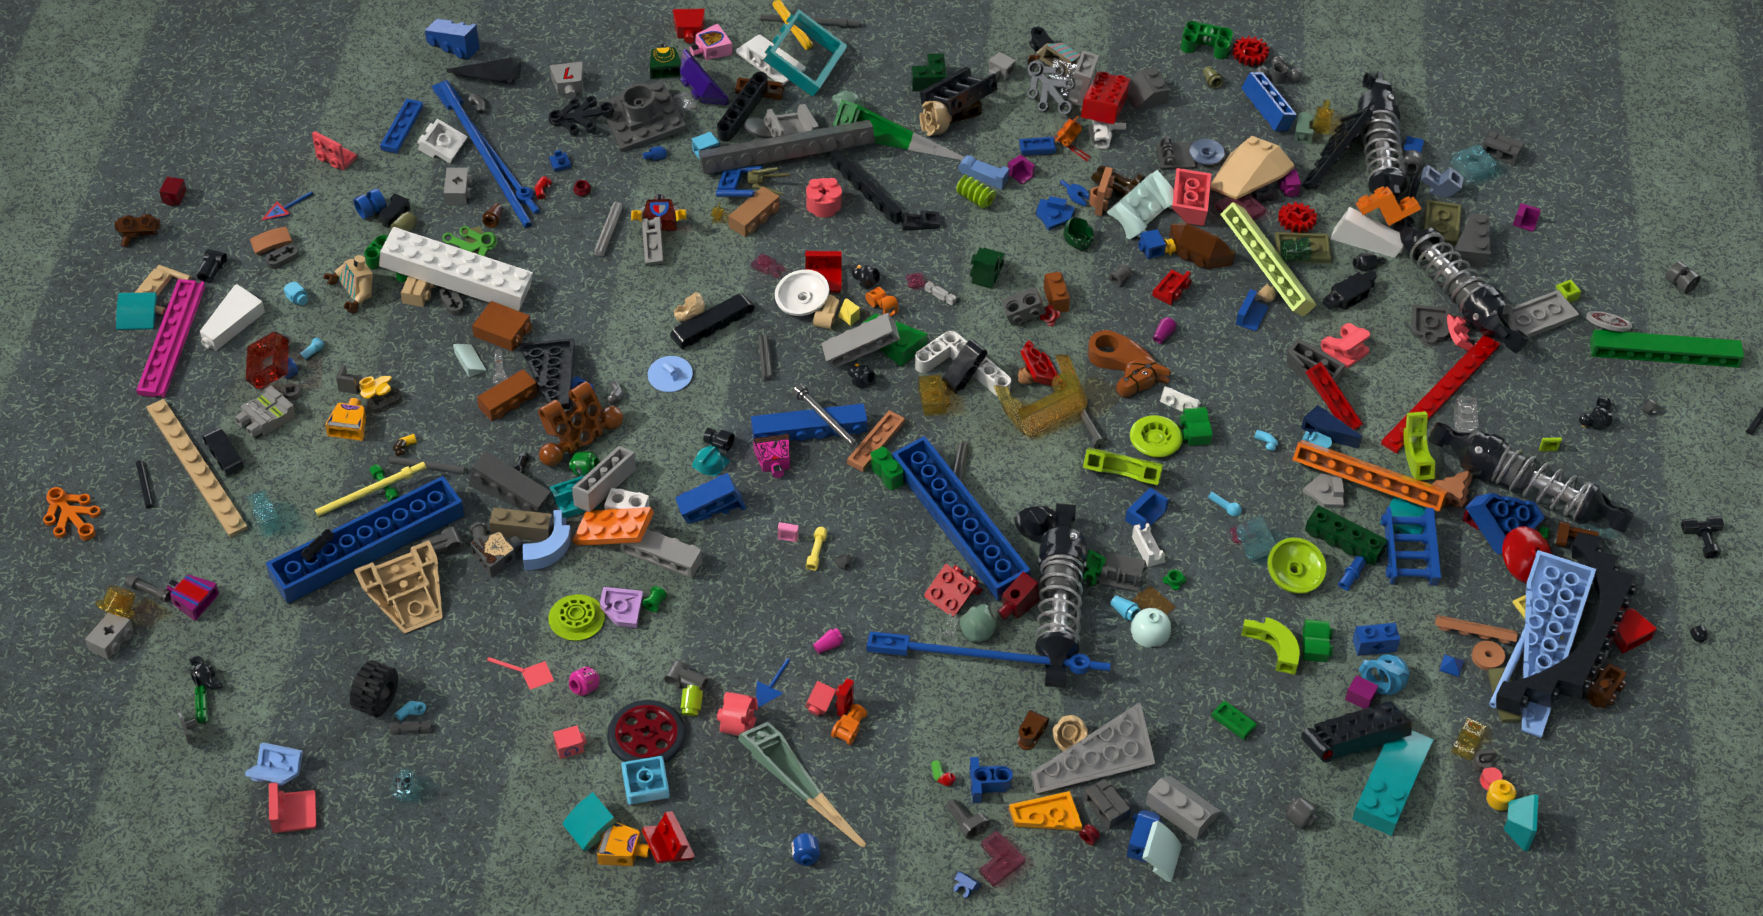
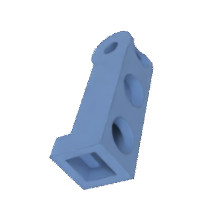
[958,155,1009,190]

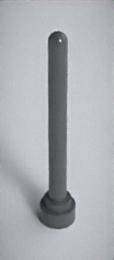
[792,383,856,447]

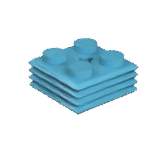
[621,756,670,804]

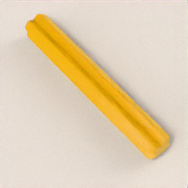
[773,0,813,50]

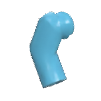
[300,338,324,360]
[1254,429,1278,451]

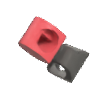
[1472,749,1502,790]

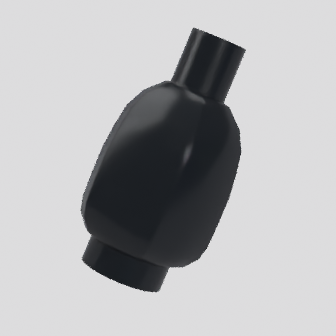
[1353,253,1385,271]

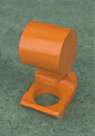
[865,287,898,316]

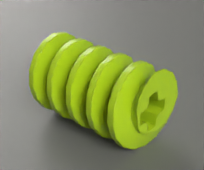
[956,174,996,209]

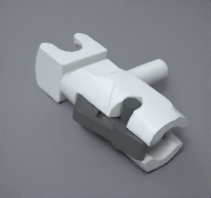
[1088,120,1126,149]

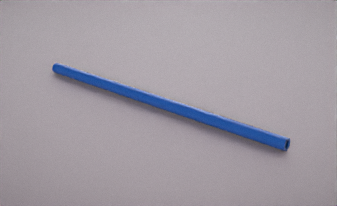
[439,81,532,228]

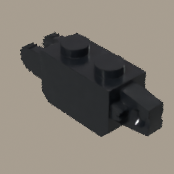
[1322,271,1377,310]

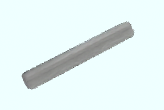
[594,202,622,257]

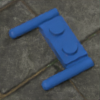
[716,166,763,197]

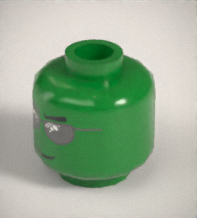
[569,452,599,477]

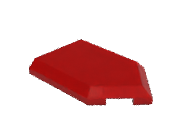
[1020,340,1062,386]

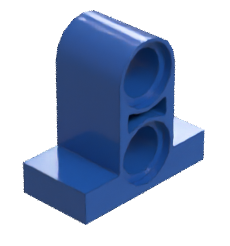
[969,757,1013,803]

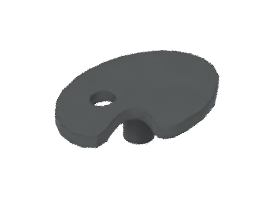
[744,117,772,139]
[177,709,197,745]

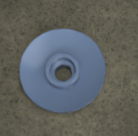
[1189,139,1224,165]

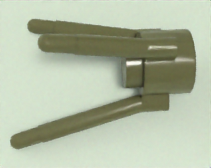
[748,167,791,195]

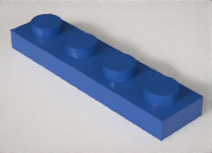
[380,99,423,154]

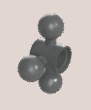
[1255,56,1303,84]

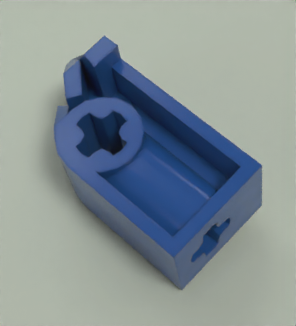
[1127,810,1164,862]

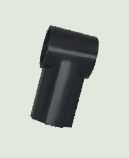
[196,249,227,283]

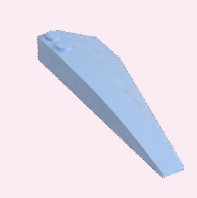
[1521,550,1596,738]

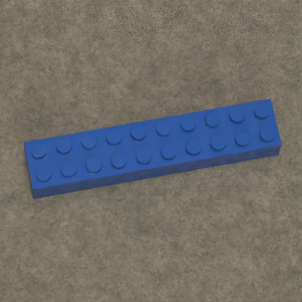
[892,436,1031,601]
[266,476,464,604]

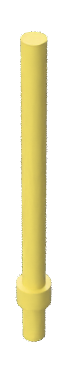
[315,461,427,517]

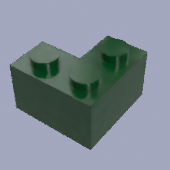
[911,53,947,92]
[970,248,1005,289]

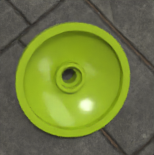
[1267,537,1326,594]

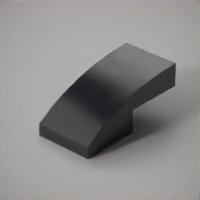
[901,210,941,231]

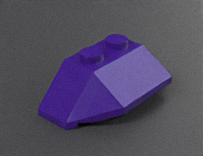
[680,48,729,105]

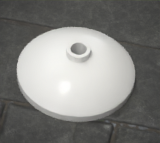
[775,270,829,316]

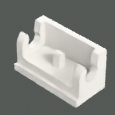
[1132,523,1166,567]

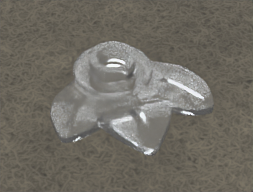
[670,92,697,118]

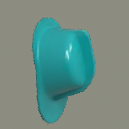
[692,445,730,476]

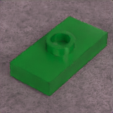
[1211,700,1257,740]

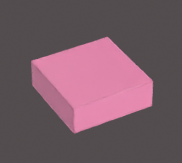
[778,522,798,542]

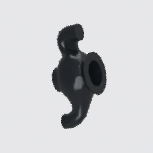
[188,656,223,690]

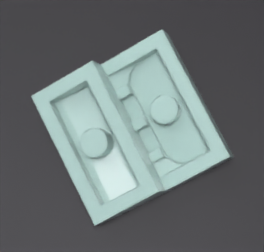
[1142,821,1182,882]

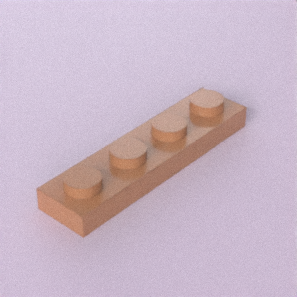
[847,410,905,472]
[1435,615,1518,644]

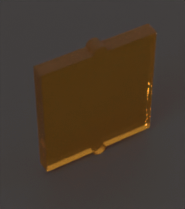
[1131,585,1175,615]

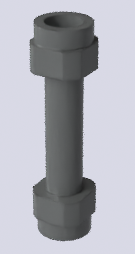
[124,574,171,602]

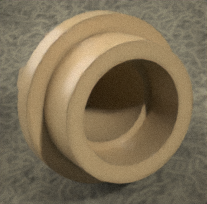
[1257,284,1276,302]

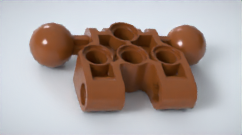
[538,381,624,467]

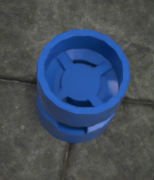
[353,188,387,219]

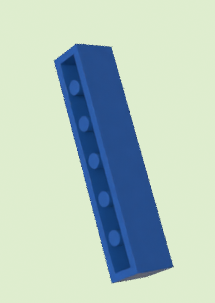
[751,403,867,441]

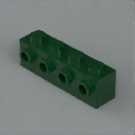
[1305,505,1388,566]

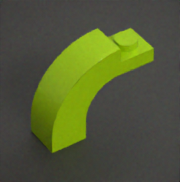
[1404,412,1435,480]
[1241,617,1300,675]

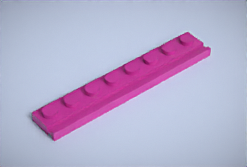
[136,279,205,398]

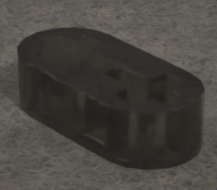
[367,388,402,414]

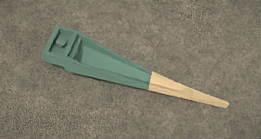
[738,722,866,847]

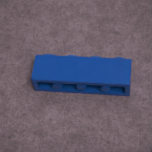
[1241,72,1297,132]

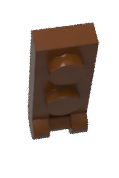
[735,77,785,100]

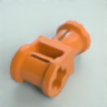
[831,704,868,745]

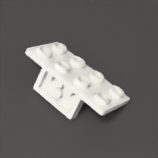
[736,34,806,84]

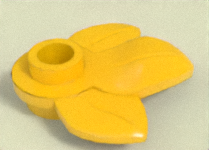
[359,376,392,399]

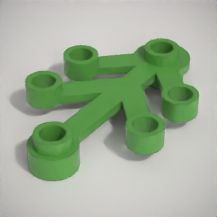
[442,226,497,256]

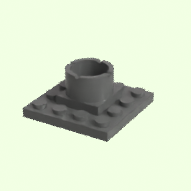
[598,80,687,152]

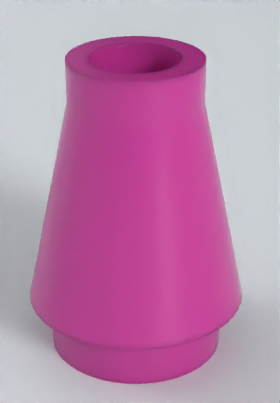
[813,628,844,654]

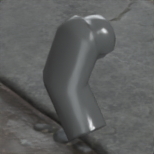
[607,380,624,405]

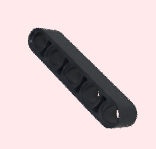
[717,72,768,142]
[670,293,755,350]

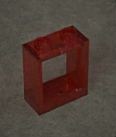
[246,331,289,389]

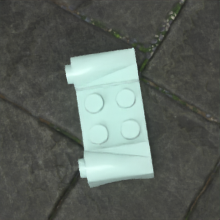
[1107,170,1174,239]

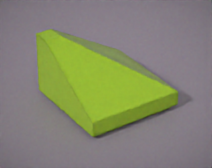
[1539,437,1562,451]

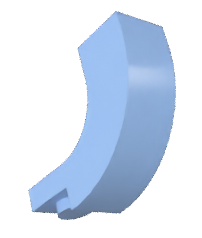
[523,510,571,571]

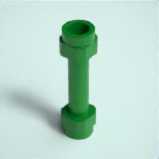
[369,464,400,502]

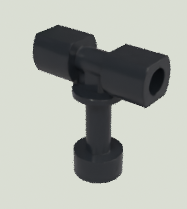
[1681,516,1724,558]

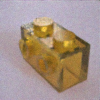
[918,374,950,416]

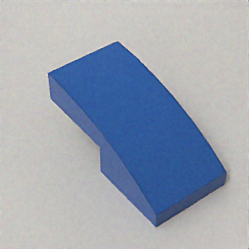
[1404,136,1424,153]

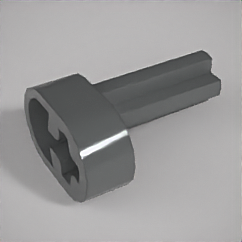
[945,799,990,839]

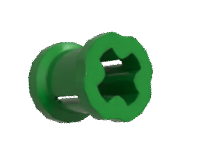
[642,586,667,613]

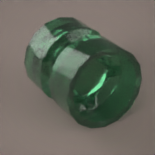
[1280,237,1311,263]

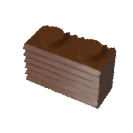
[1043,272,1070,313]

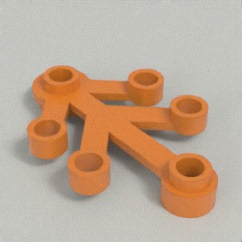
[43,487,101,541]

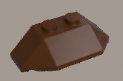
[1169,223,1236,269]

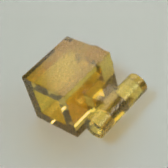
[1312,100,1334,135]

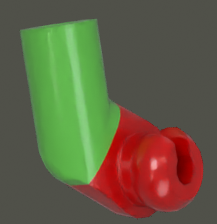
[931,760,956,786]

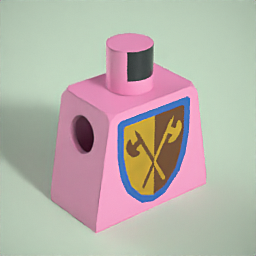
[690,24,732,60]

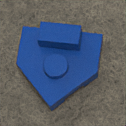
[1036,196,1075,231]

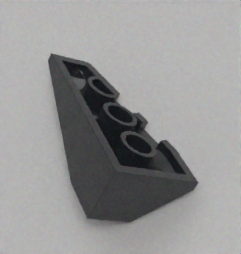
[446,57,521,84]

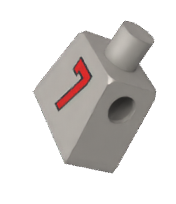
[550,62,583,99]

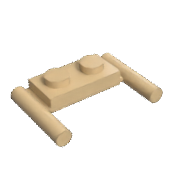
[135,265,192,315]

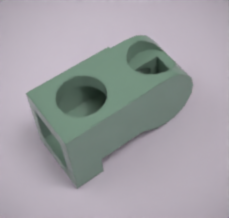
[1294,112,1314,144]

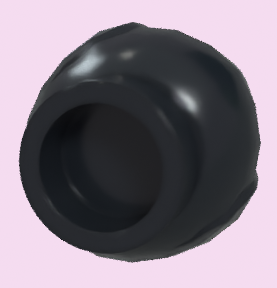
[852,265,880,288]
[848,364,875,388]
[1579,406,1612,429]

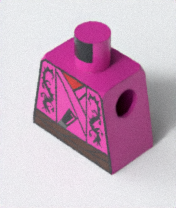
[753,434,790,478]

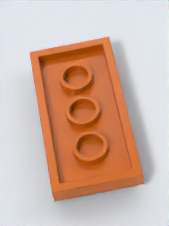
[572,507,654,546]

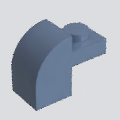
[1421,165,1464,197]

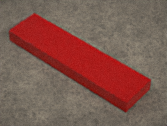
[1305,361,1363,430]

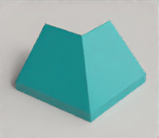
[1504,794,1538,852]

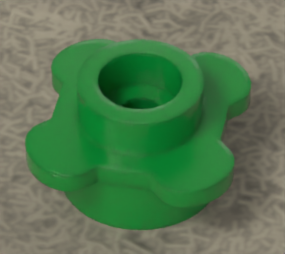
[1162,570,1186,590]

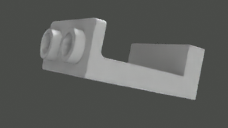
[1067,51,1099,106]
[764,104,819,137]

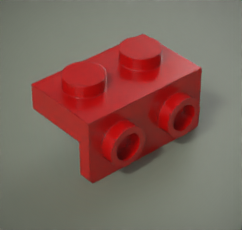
[1152,270,1192,305]

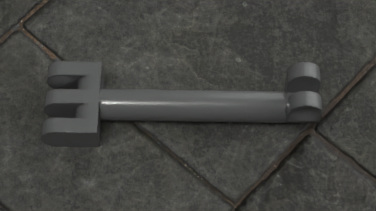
[1066,397,1105,449]

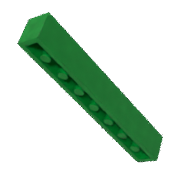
[1590,329,1744,368]

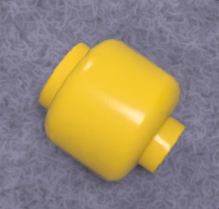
[1486,779,1516,811]

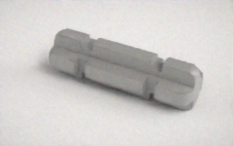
[924,281,957,305]

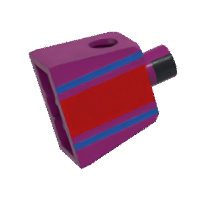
[167,575,219,621]

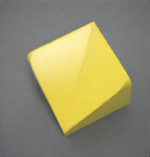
[838,298,860,326]

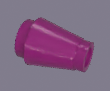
[1152,317,1177,344]

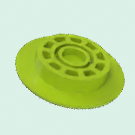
[1130,415,1183,457]
[548,594,605,641]

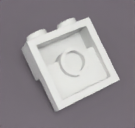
[417,119,467,163]

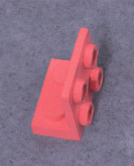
[312,131,357,170]
[269,783,316,833]

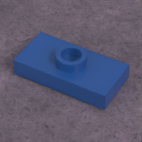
[1019,137,1056,156]

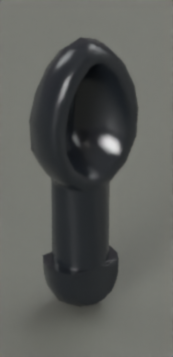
[513,452,529,474]

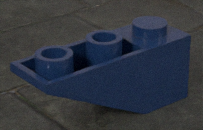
[1301,405,1362,449]

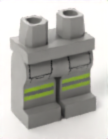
[235,385,295,438]

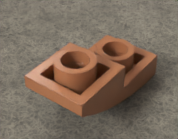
[250,227,293,255]

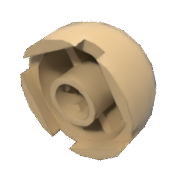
[920,101,952,136]

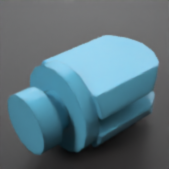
[284,282,308,305]
[1302,431,1332,449]

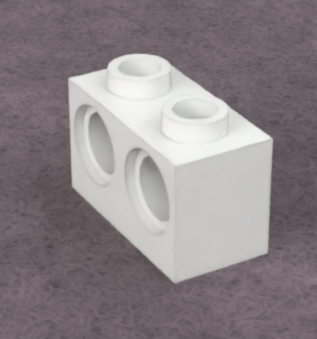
[604,488,649,510]

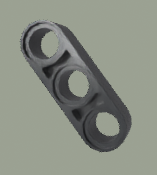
[941,339,988,394]
[202,427,244,476]

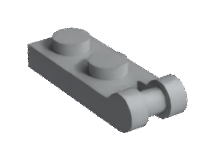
[642,217,664,266]

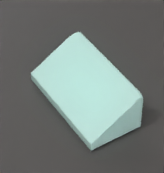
[453,344,486,377]

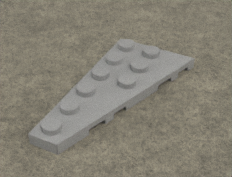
[1030,703,1155,793]

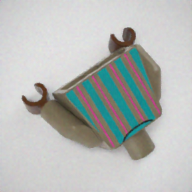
[1028,43,1081,90]

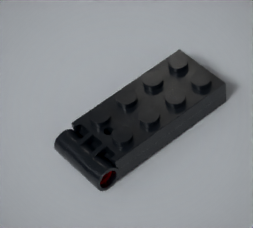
[1301,701,1412,763]

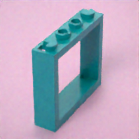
[763,9,847,96]

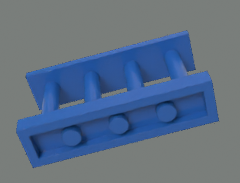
[1381,507,1441,586]

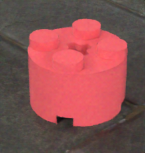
[806,178,842,218]
[717,692,758,736]

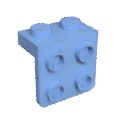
[245,742,303,786]

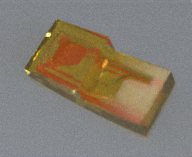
[1451,718,1487,761]

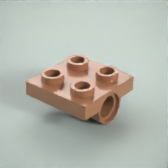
[1089,167,1114,216]

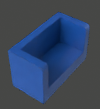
[1125,487,1169,530]

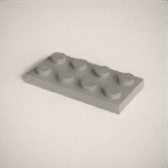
[1511,290,1579,338]

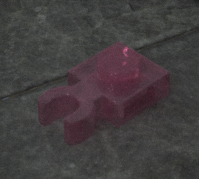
[751,253,785,278]

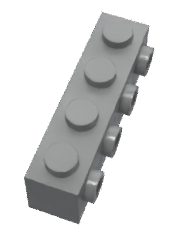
[821,313,900,368]
[572,446,636,512]
[620,529,702,579]

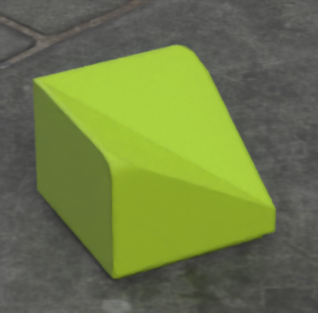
[1556,280,1582,303]

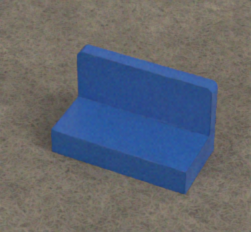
[1236,289,1268,331]

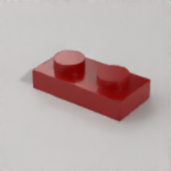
[835,678,854,717]

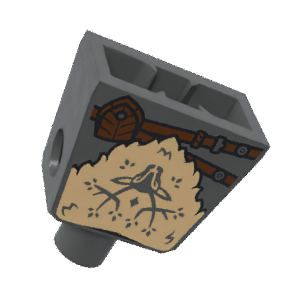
[470,532,521,578]

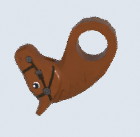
[1087,330,1171,398]

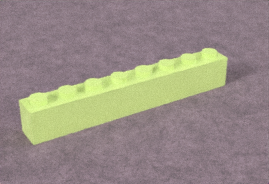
[1221,202,1317,316]

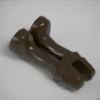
[1091,166,1145,197]

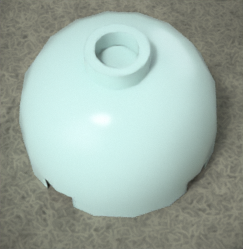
[1131,608,1171,648]

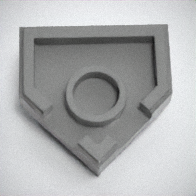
[1303,474,1344,508]

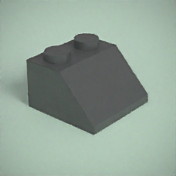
[1128,67,1169,110]

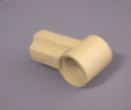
[813,295,839,330]

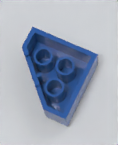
[1465,493,1545,554]

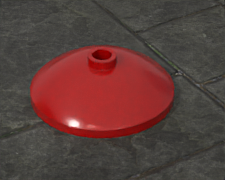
[1502,526,1552,584]

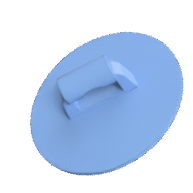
[648,356,693,392]

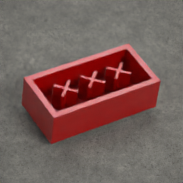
[1081,72,1130,124]

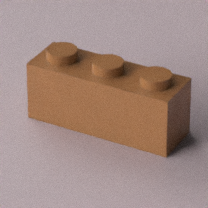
[728,187,780,237]

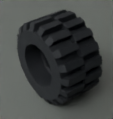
[350,660,399,717]

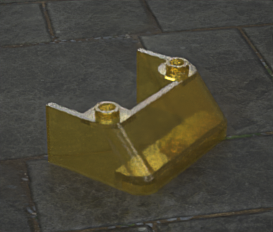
[994,354,1087,436]

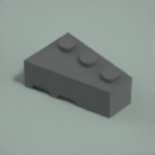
[1287,338,1345,401]

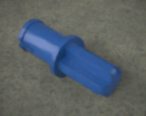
[1338,556,1366,591]

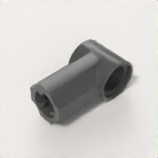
[421,527,463,554]
[664,661,708,691]

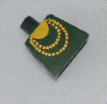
[650,43,681,79]

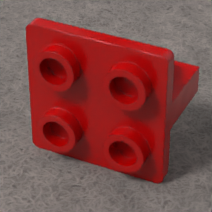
[642,811,695,864]

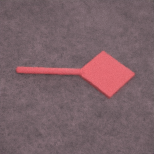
[487,657,554,690]

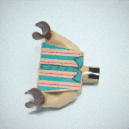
[323,255,373,314]

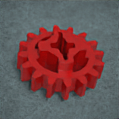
[1232,36,1269,67]
[1278,202,1317,233]

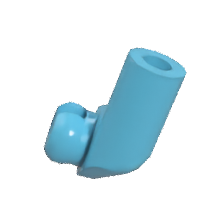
[395,701,426,721]

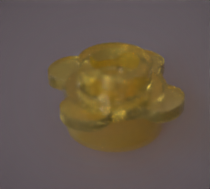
[710,202,725,223]

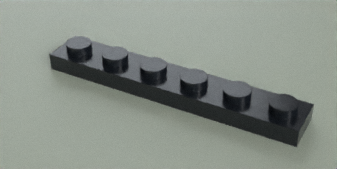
[831,149,902,225]

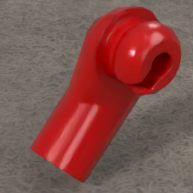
[534,176,552,199]

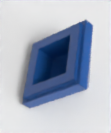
[1439,654,1464,677]

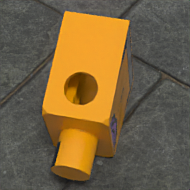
[325,398,366,441]
[597,822,650,866]

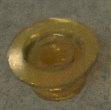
[95,585,136,618]

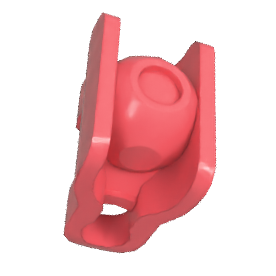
[1321,323,1370,368]

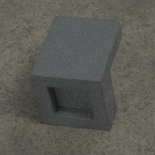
[336,364,362,394]

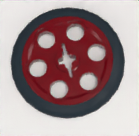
[607,700,686,763]

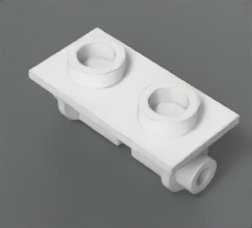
[1160,386,1201,412]

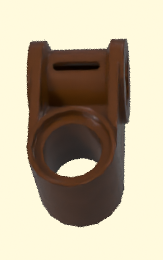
[1017,710,1049,750]

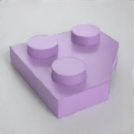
[600,587,643,628]

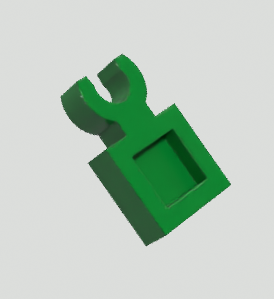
[1082,549,1106,586]

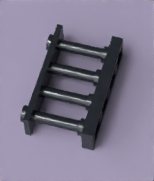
[920,67,998,115]

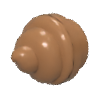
[1018,366,1034,385]

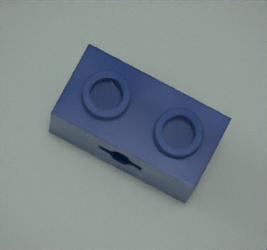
[1353,623,1400,656]

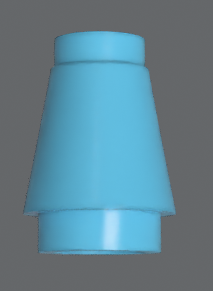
[1111,595,1141,621]

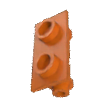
[1054,116,1082,146]

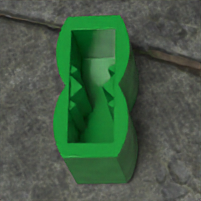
[1179,407,1212,446]
[871,446,904,491]
[1303,619,1333,663]

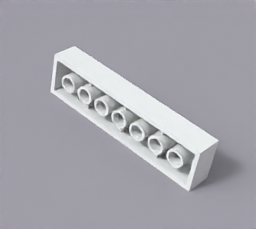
[379,227,533,311]

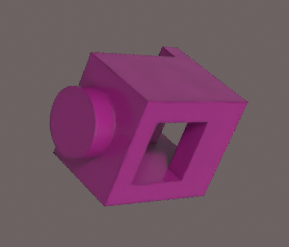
[1277,169,1301,197]

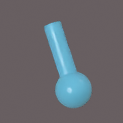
[1208,492,1242,516]

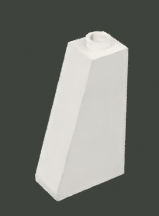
[1330,207,1405,258]
[200,284,265,351]

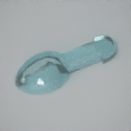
[1577,524,1614,538]

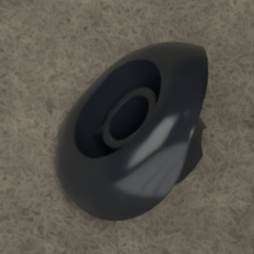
[1014,506,1057,542]

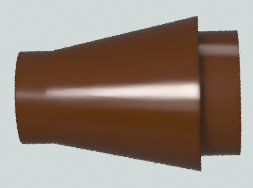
[482,203,503,228]

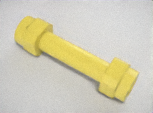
[806,527,828,571]

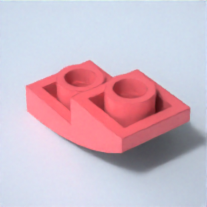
[1447,314,1473,351]

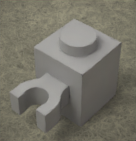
[988,52,1016,81]

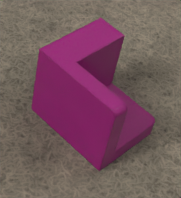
[1008,154,1035,184]
[1513,203,1541,232]
[1345,676,1378,709]

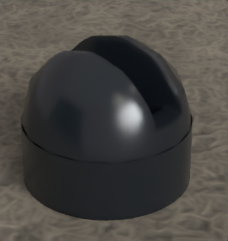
[1596,396,1611,410]
[1690,625,1708,642]

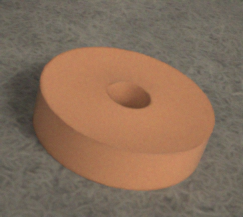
[1471,641,1505,671]

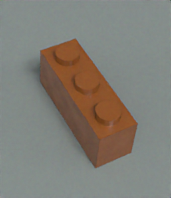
[477,369,538,421]

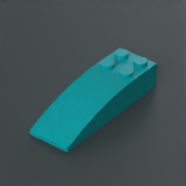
[1352,731,1434,836]

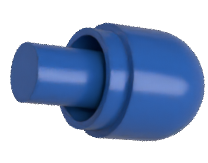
[643,146,667,161]

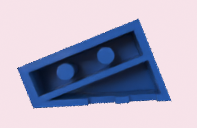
[425,19,480,60]
[675,473,747,524]

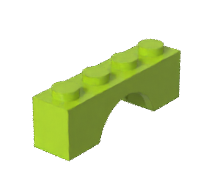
[1083,447,1164,485]

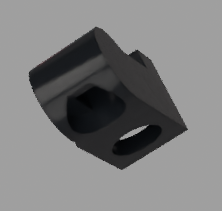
[380,193,411,228]

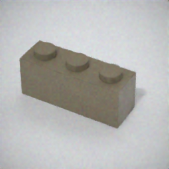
[489,507,553,542]

